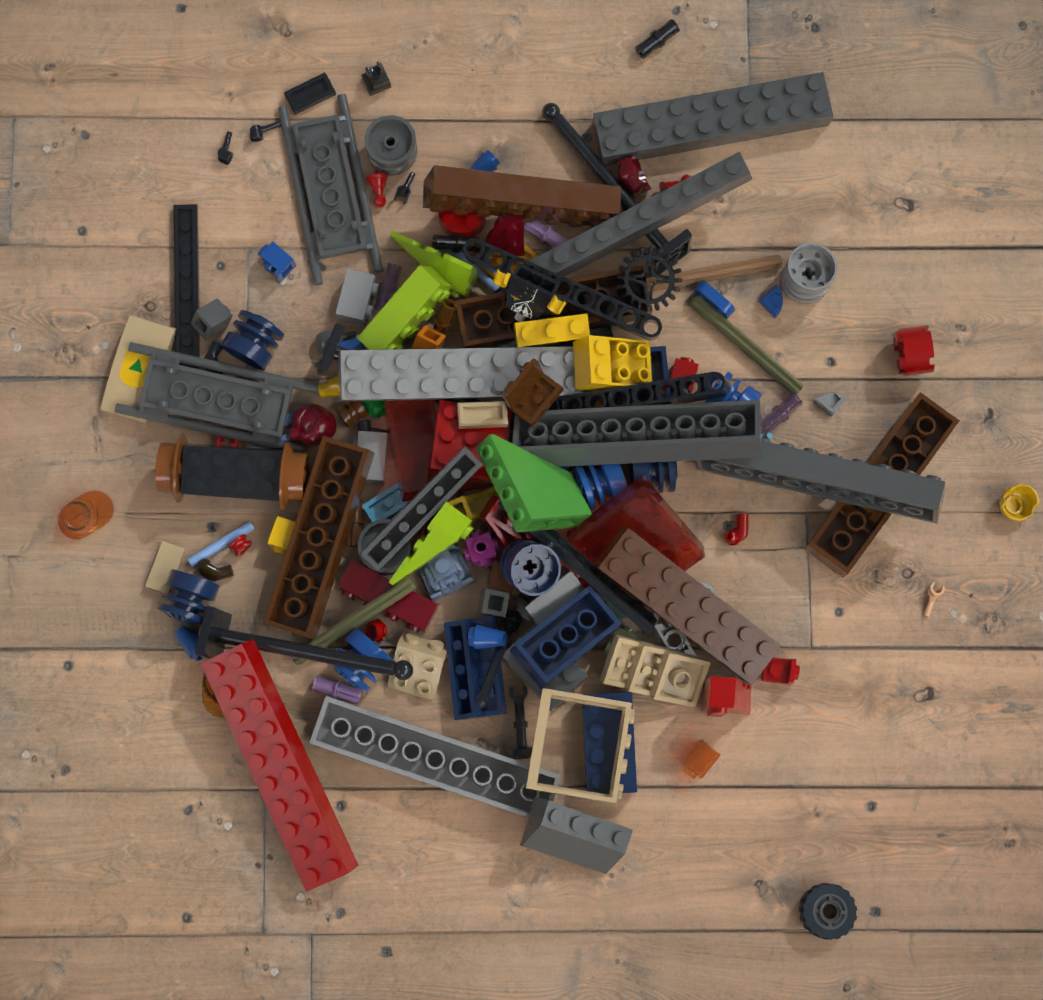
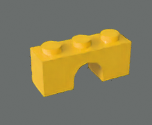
[513,314,590,348]

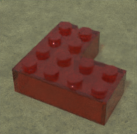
[383,400,494,502]
[567,475,705,571]

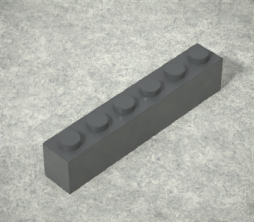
[360,445,483,571]

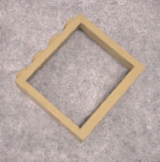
[526,688,635,804]

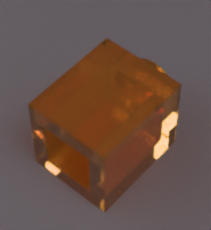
[681,739,721,779]

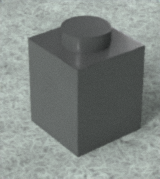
[190,298,233,340]
[477,588,510,618]

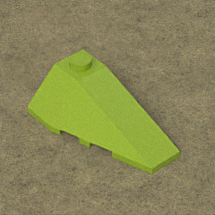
[390,231,479,300]
[389,502,474,586]

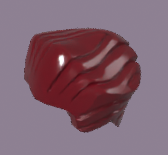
[618,155,651,198]

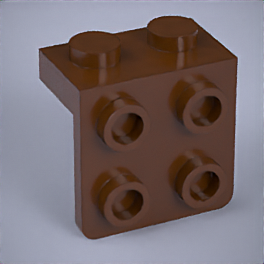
[503,359,564,427]

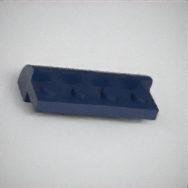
[444,616,507,720]

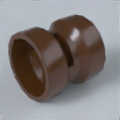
[335,401,368,428]

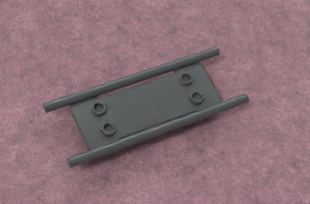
[278,94,384,285]
[115,342,319,453]

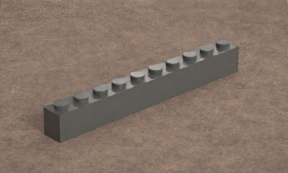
[529,152,753,277]

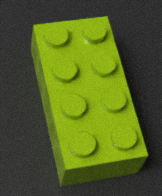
[357,265,453,350]

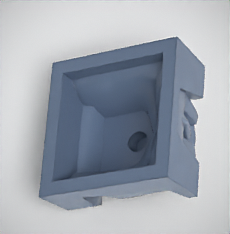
[417,543,475,602]

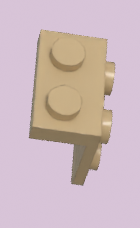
[388,633,447,700]

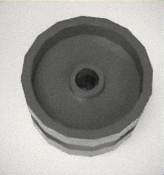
[364,115,418,176]
[358,519,413,576]

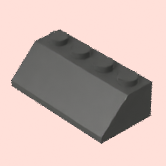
[520,797,633,874]

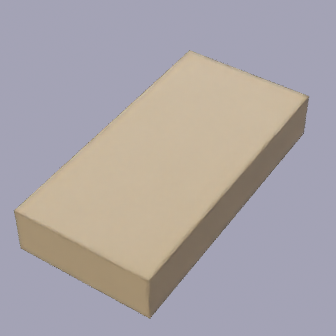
[457,401,508,429]
[145,541,186,594]

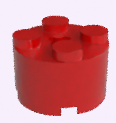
[438,210,486,238]
[893,325,935,376]

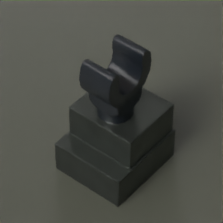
[361,62,391,96]

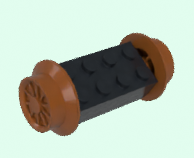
[155,434,309,510]

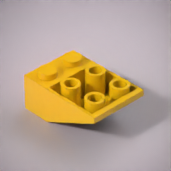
[573,335,652,391]

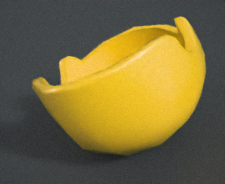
[999,484,1039,522]

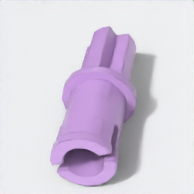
[524,221,568,248]
[312,675,362,704]

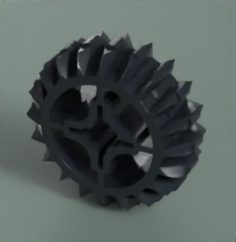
[617,246,683,312]

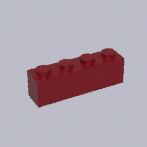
[338,560,439,634]

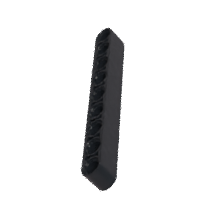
[463,238,662,341]
[548,372,730,410]

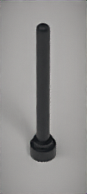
[476,610,522,708]

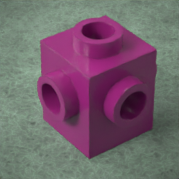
[462,530,499,568]

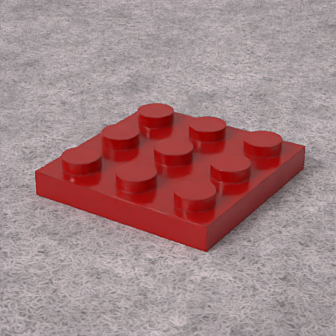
[430,400,512,481]

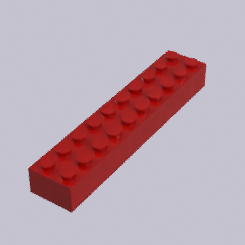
[200,639,359,892]

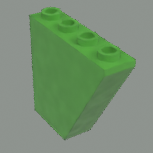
[476,434,592,532]

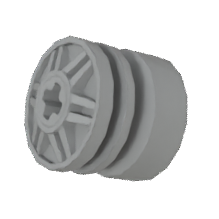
[781,243,837,304]

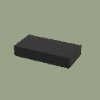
[284,72,336,115]

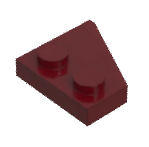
[478,214,525,258]

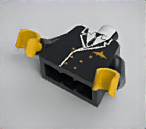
[492,263,566,322]

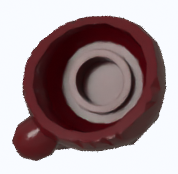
[288,403,337,445]

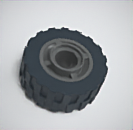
[799,883,857,940]

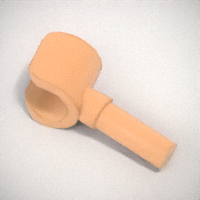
[923,582,945,617]

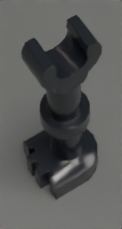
[509,686,533,759]

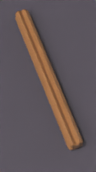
[646,255,782,291]

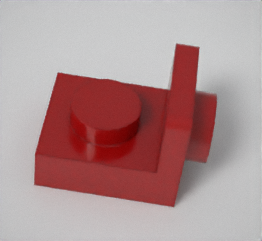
[762,657,800,685]

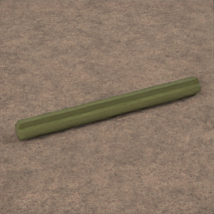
[690,295,803,395]
[291,578,416,665]

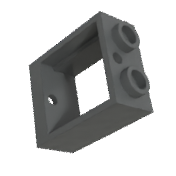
[513,565,585,625]

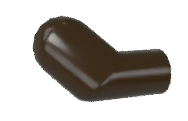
[198,559,234,582]

